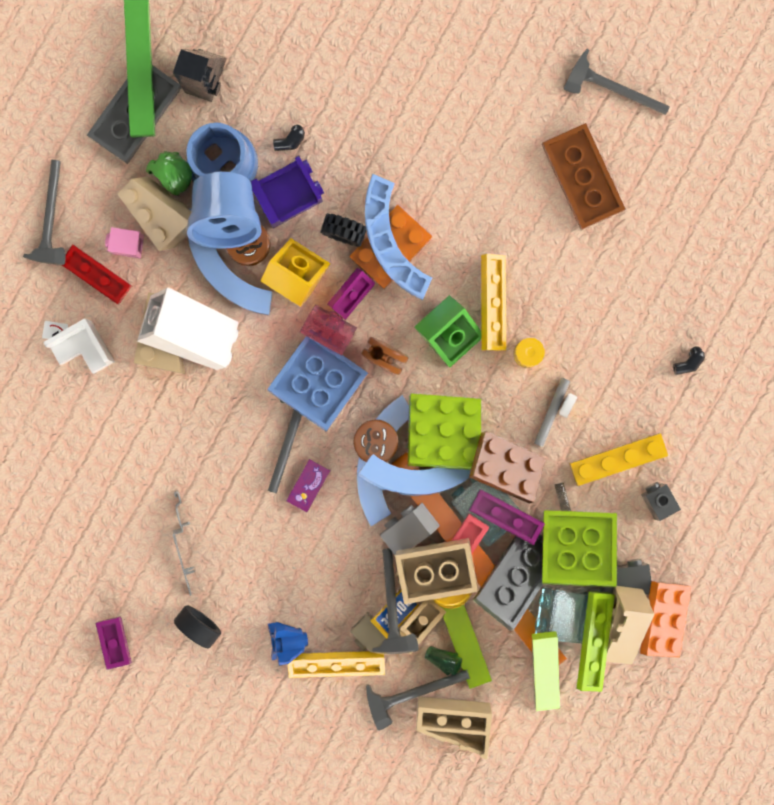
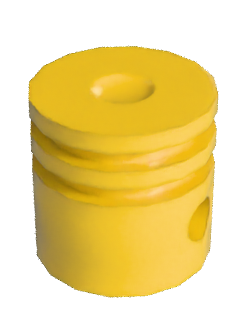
[513,338,545,368]

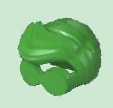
[146,151,192,196]

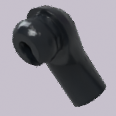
[273,124,305,151]
[673,346,705,375]

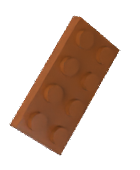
[542,123,626,230]

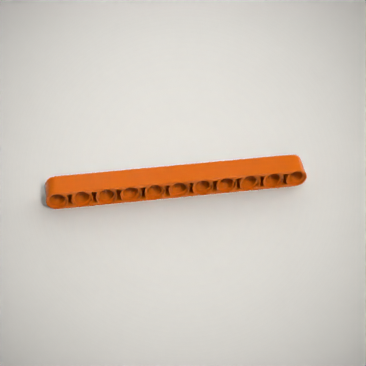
[391,452,567,665]

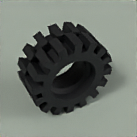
[320,213,367,247]

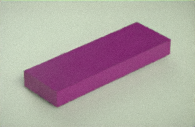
[469,489,545,545]

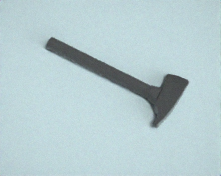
[564,48,670,115]
[23,160,65,265]
[268,400,302,494]
[372,548,419,654]
[366,669,470,730]

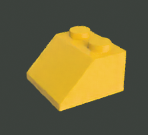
[261,238,331,307]

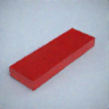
[62,244,132,305]

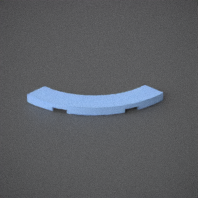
[365,174,432,300]
[188,209,273,315]
[357,395,409,526]
[357,454,471,496]

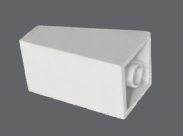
[137,288,238,370]

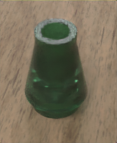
[425,646,462,676]

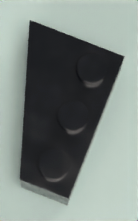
[173,49,227,102]

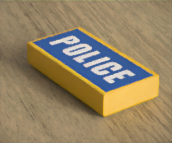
[370,589,419,639]

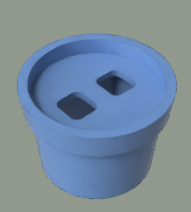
[186,123,258,183]
[187,172,262,248]

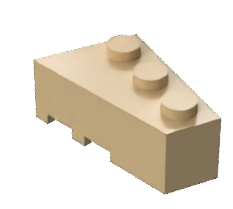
[117,176,191,251]
[133,292,185,374]
[606,586,654,665]
[416,696,492,760]

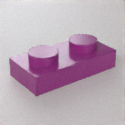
[327,267,376,320]
[96,616,132,670]

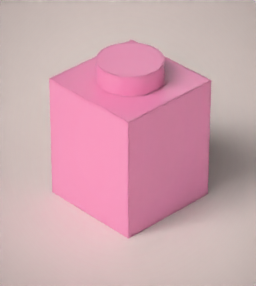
[105,227,144,259]

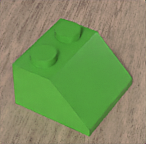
[414,295,481,368]

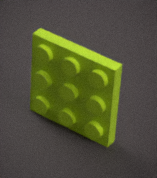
[408,393,481,470]
[542,510,617,587]

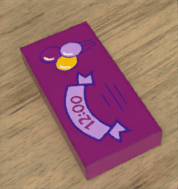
[286,459,331,512]

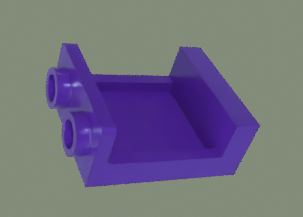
[250,156,324,229]

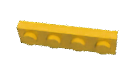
[481,254,506,351]
[569,433,669,486]
[288,651,385,678]

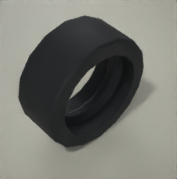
[174,605,221,649]

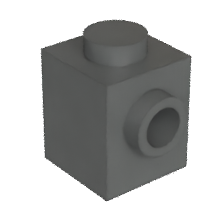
[641,482,681,521]

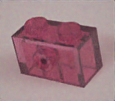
[300,304,357,355]

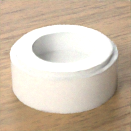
[559,393,577,418]

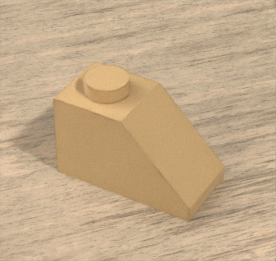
[399,600,446,655]

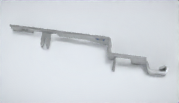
[173,491,195,596]

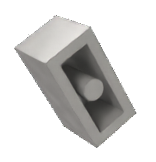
[380,503,440,555]

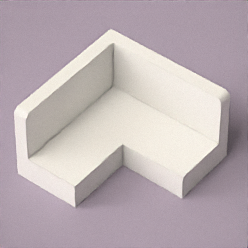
[43,318,115,374]

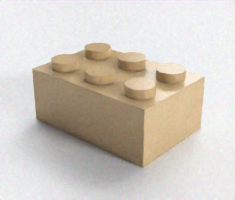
[395,538,478,604]

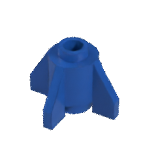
[268,622,308,666]

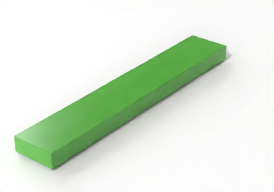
[124,0,155,138]

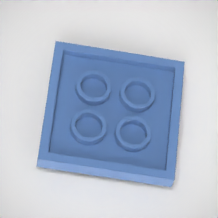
[267,332,368,432]

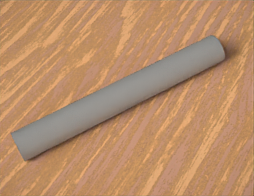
[534,378,570,447]

